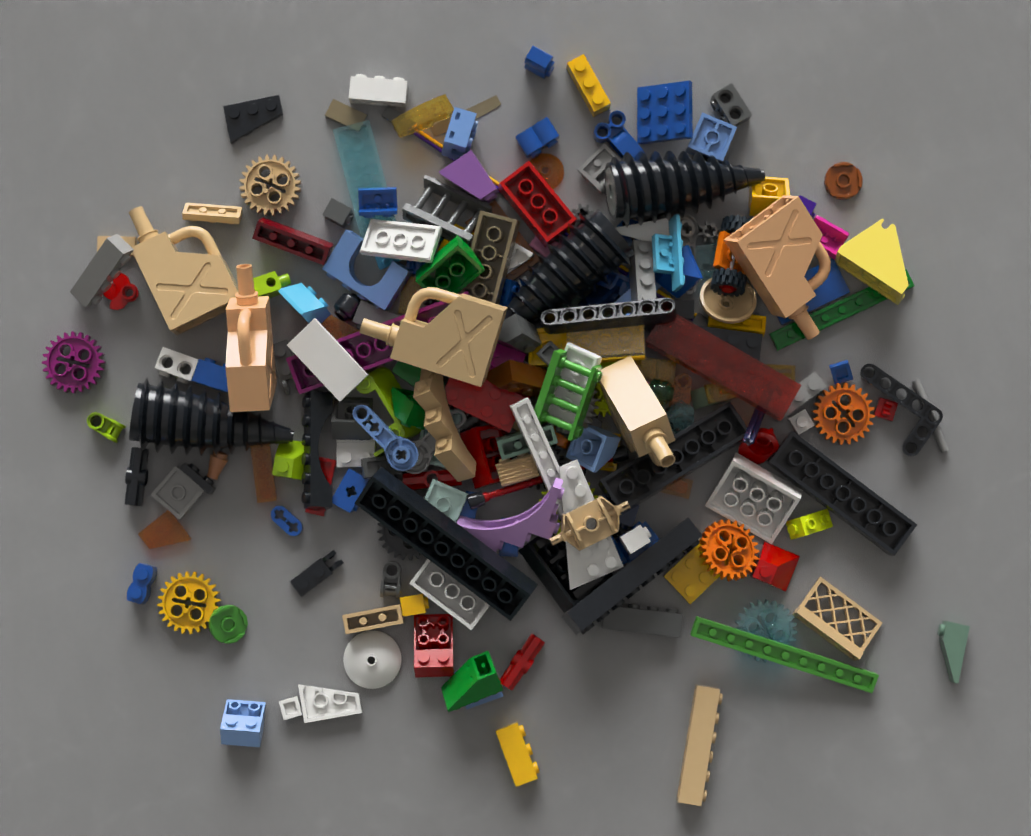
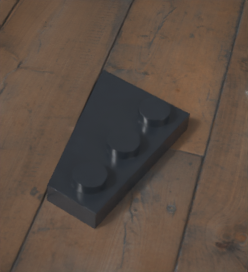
[223,95,283,144]

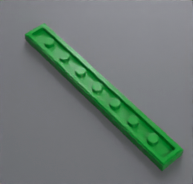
[769,269,915,351]

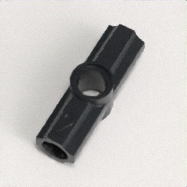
[125,447,149,506]

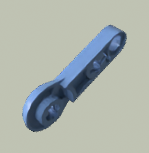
[352,405,419,471]

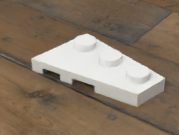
[298,684,362,723]

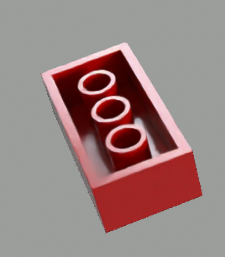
[498,161,577,248]
[445,377,525,434]

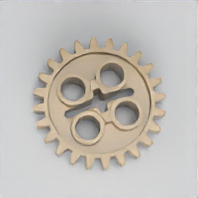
[239,154,301,217]

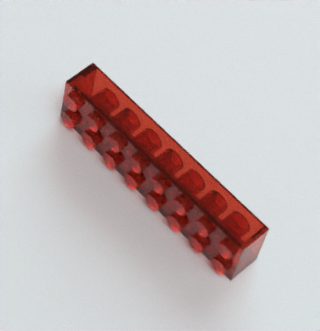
[645,309,801,421]

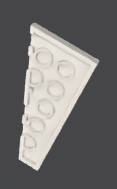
[559,459,624,590]

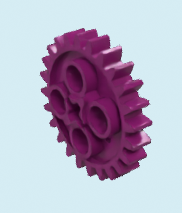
[42,331,106,394]

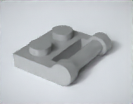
[577,143,622,194]

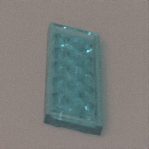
[333,120,396,239]

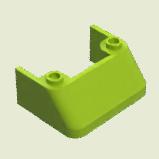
[356,367,421,457]

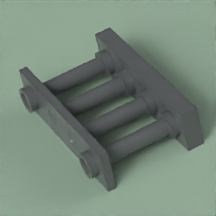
[402,175,492,247]

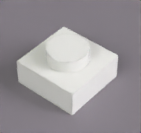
[788,409,815,435]
[279,696,303,720]

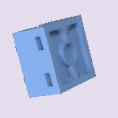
[441,107,479,160]
[686,112,737,164]

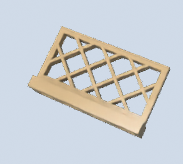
[792,577,882,661]

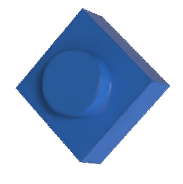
[829,360,853,385]

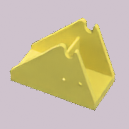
[835,219,908,305]

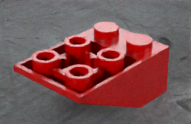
[414,614,454,678]

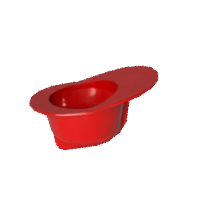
[738,427,779,464]

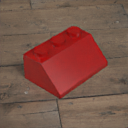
[460,425,512,489]

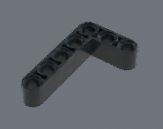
[860,364,943,456]

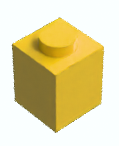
[400,594,429,617]

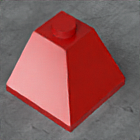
[750,541,800,592]

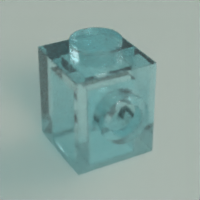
[664,399,694,434]

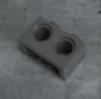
[710,83,752,127]

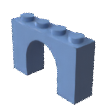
[322,230,413,310]

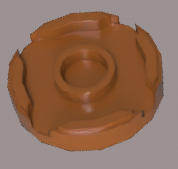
[824,162,863,200]

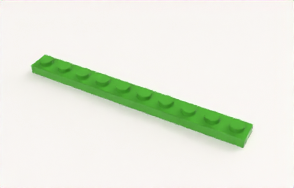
[690,616,879,693]

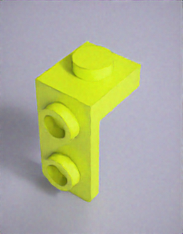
[786,509,833,540]

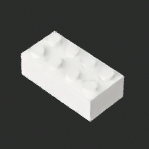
[409,559,490,630]

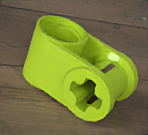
[87,412,126,443]

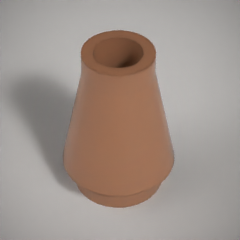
[207,450,228,480]

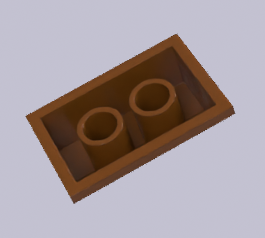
[486,359,548,399]

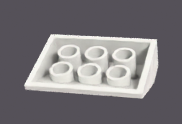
[705,453,803,544]

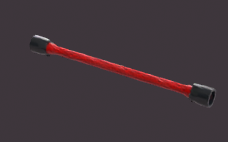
[466,445,629,510]

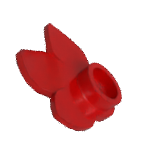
[103,273,139,310]

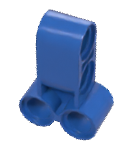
[593,111,646,160]

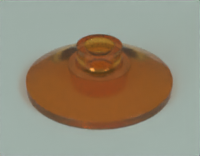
[530,153,564,189]

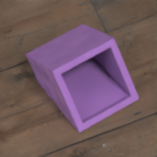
[439,150,499,203]

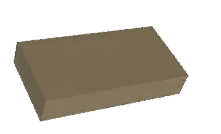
[325,99,367,133]

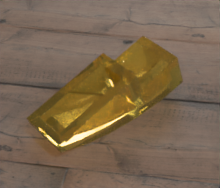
[391,94,454,138]

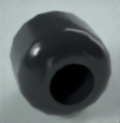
[334,293,361,322]

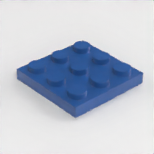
[637,80,693,145]

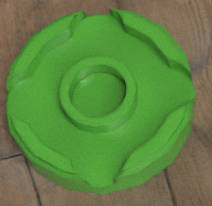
[208,605,248,644]

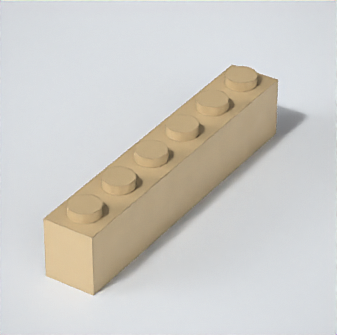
[676,684,723,806]

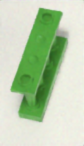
[534,349,602,441]

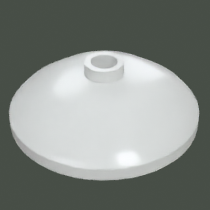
[343,630,402,689]

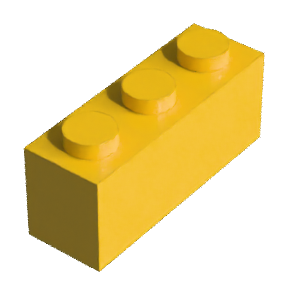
[566,54,611,117]
[496,722,540,787]

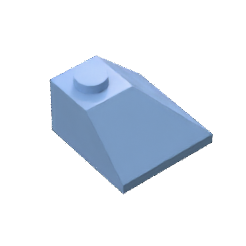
[566,424,621,473]

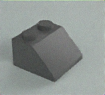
[498,314,542,353]
[331,397,373,440]

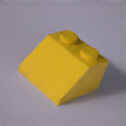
[748,177,790,217]

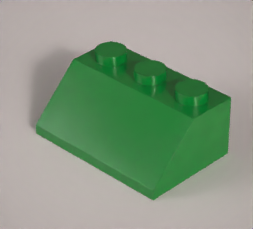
[416,235,485,302]

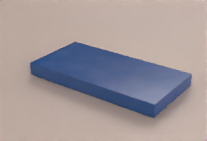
[777,258,850,325]

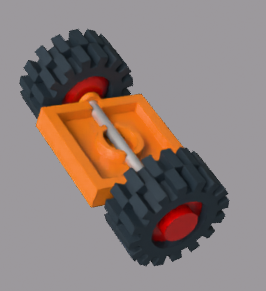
[710,215,751,297]

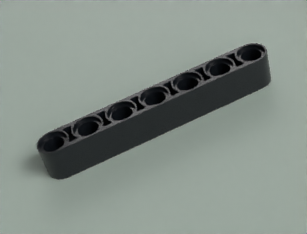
[541,298,677,334]

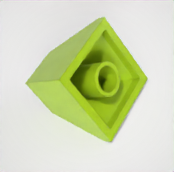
[272,440,319,480]

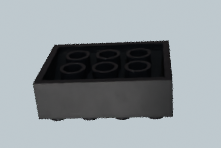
[518,519,613,613]

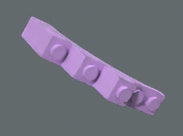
[457,478,565,552]

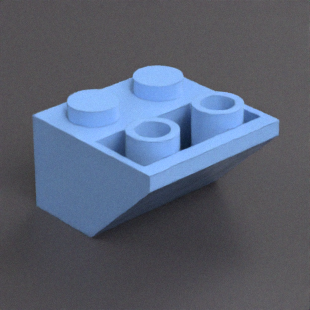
[220,699,266,747]

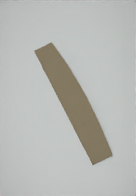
[430,95,501,137]

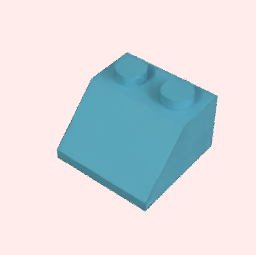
[278,283,331,323]

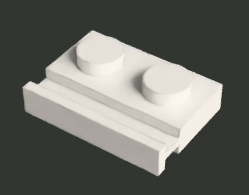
[336,439,375,468]

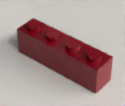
[252,217,334,265]

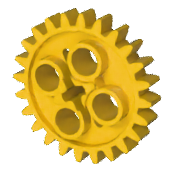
[157,571,221,634]

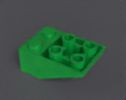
[441,651,503,712]

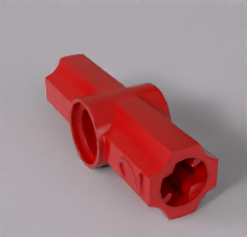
[403,470,462,490]
[500,633,545,691]

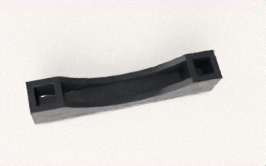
[301,391,333,509]

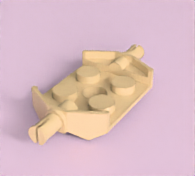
[549,496,630,551]

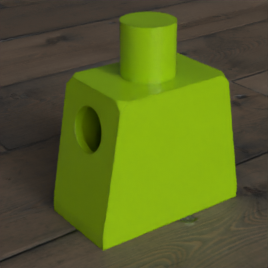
[253,271,291,299]

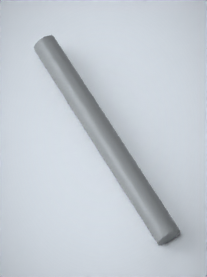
[912,379,949,452]

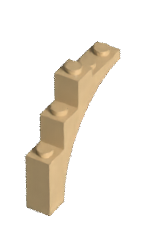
[413,368,476,482]

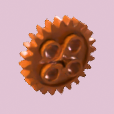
[812,383,875,445]
[698,519,760,582]

